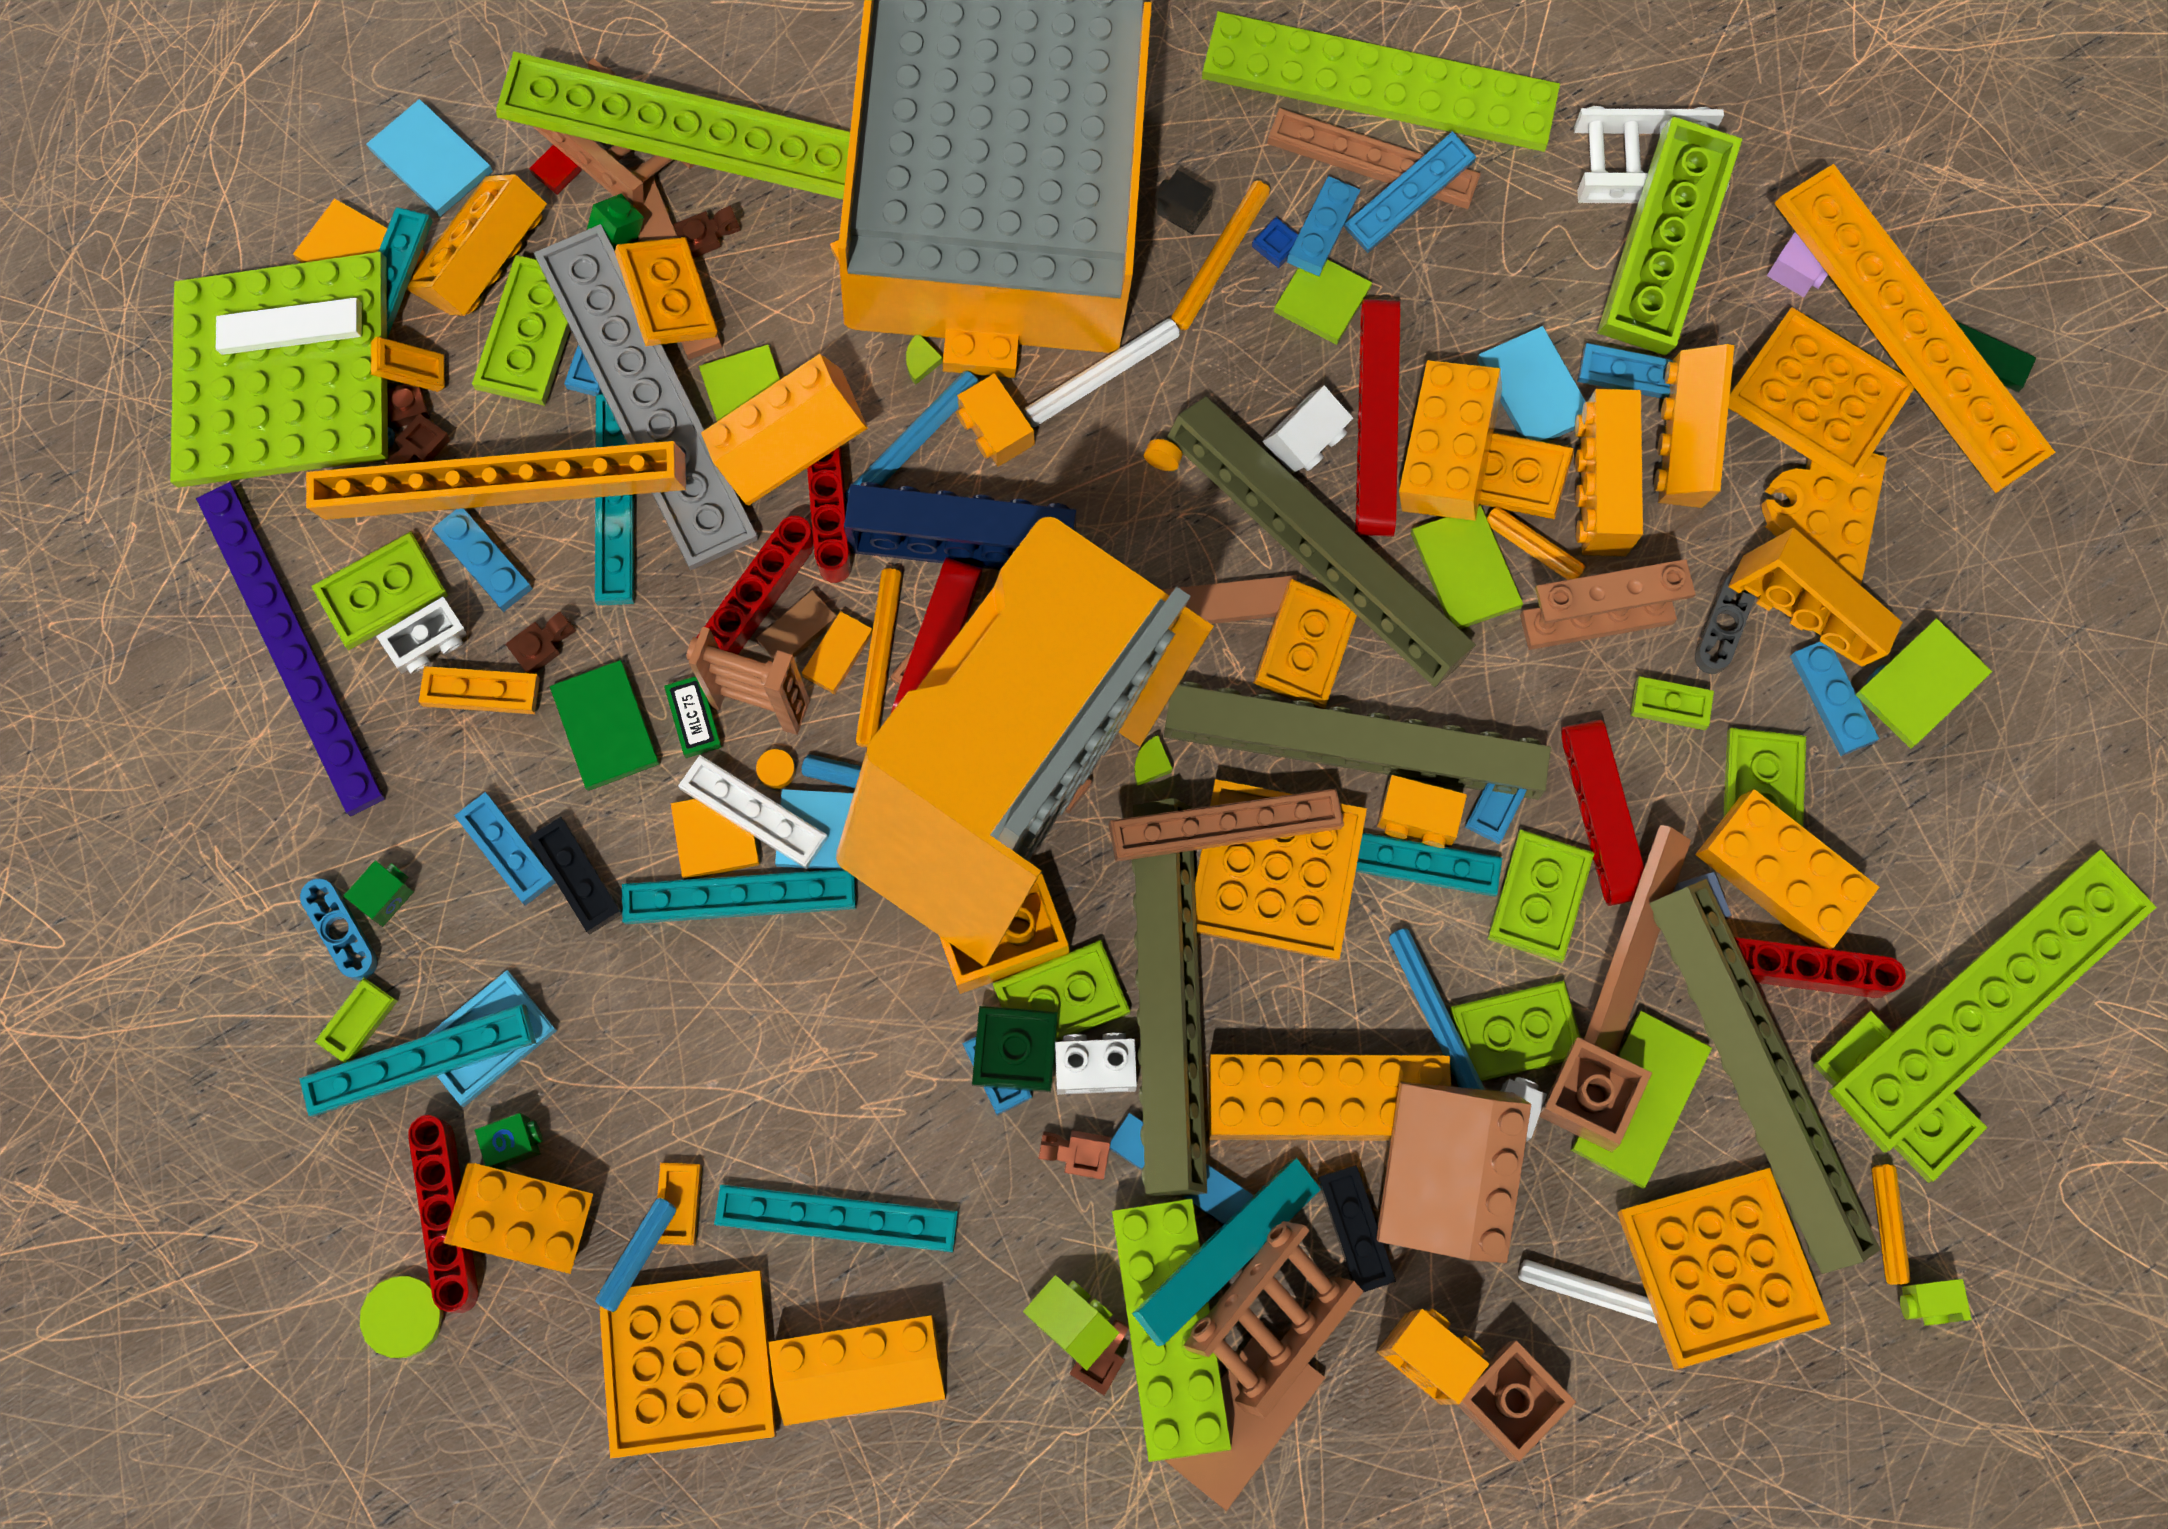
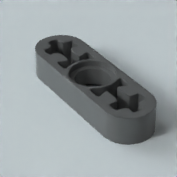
[1695,572,1756,674]

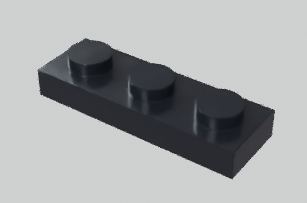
[528,817,622,935]
[1317,1165,1396,1293]

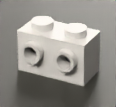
[1262,385,1353,474]
[376,597,467,674]
[1055,1033,1137,1095]

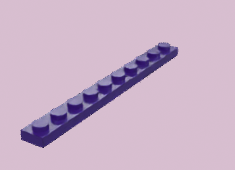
[196,482,385,817]

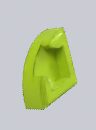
[906,335,943,385]
[1134,735,1173,786]

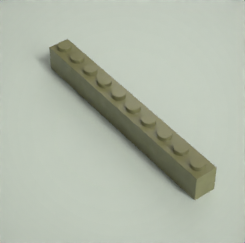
[1167,396,1476,687]
[1164,682,1551,800]
[1132,798,1207,1198]
[1649,879,1881,1274]

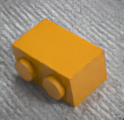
[956,373,1035,467]
[1377,775,1467,848]

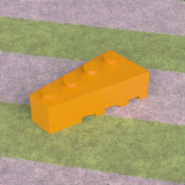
[1728,527,1903,667]

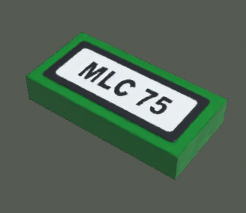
[664,676,722,758]

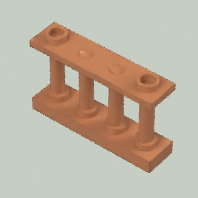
[533,58,695,210]
[1520,559,1696,650]
[687,627,810,735]
[1183,1221,1363,1418]

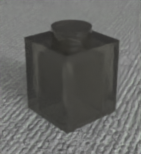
[1155,170,1214,235]

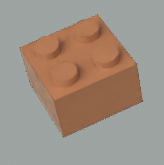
[1539,1037,1652,1152]
[1457,1340,1576,1462]

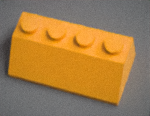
[407,174,547,316]
[1654,344,1735,508]
[701,354,868,506]
[768,1315,946,1426]

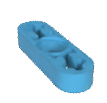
[300,879,378,981]

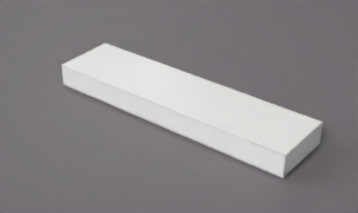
[216,298,362,355]
[678,755,828,869]

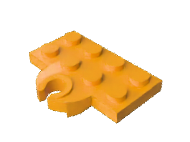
[1761,453,1887,585]

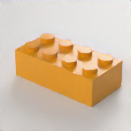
[1399,360,1502,521]
[1575,389,1643,556]
[1695,789,1880,949]

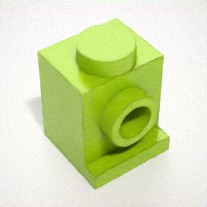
[1900,1279,1972,1326]

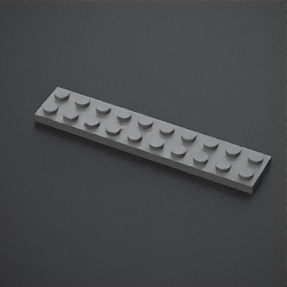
[534,224,758,571]

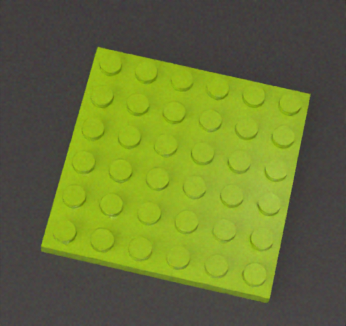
[170,252,388,488]

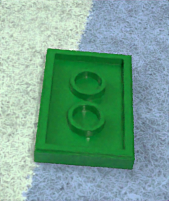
[549,660,660,791]

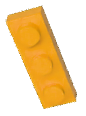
[419,666,540,714]

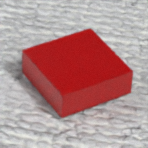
[529,145,582,195]

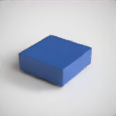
[1252,217,1298,268]

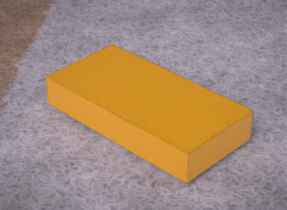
[371,336,445,392]
[801,611,873,695]
[657,1162,702,1246]

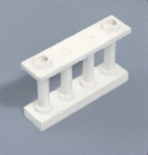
[1574,106,1729,203]

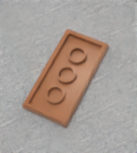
[1164,1336,1325,1511]

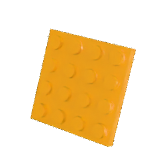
[1728,307,1915,484]
[1195,779,1367,961]
[1617,1168,1831,1371]
[598,1270,777,1459]

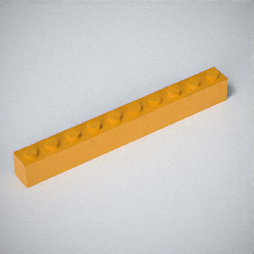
[306,441,686,520]

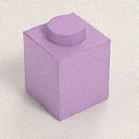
[1767,232,1828,297]

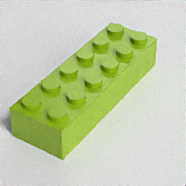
[1597,116,1742,356]
[1112,1199,1231,1462]

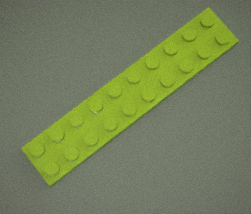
[1202,11,1560,152]
[496,51,850,199]
[1828,849,2157,1153]

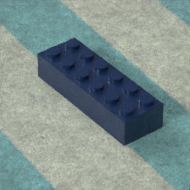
[844,482,1076,570]

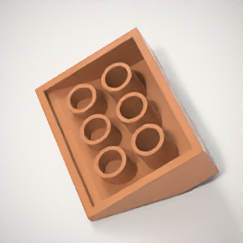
[1376,1082,1532,1263]

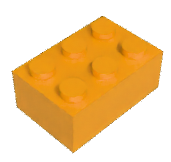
[939,873,1069,994]
[444,1163,593,1274]
[1376,1308,1489,1405]

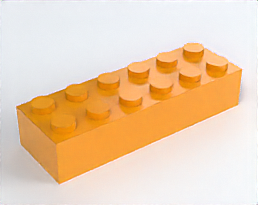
[1208,1054,1451,1141]

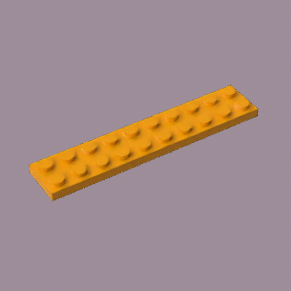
[1774,164,2056,494]

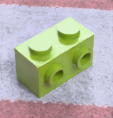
[1023,1275,1120,1371]

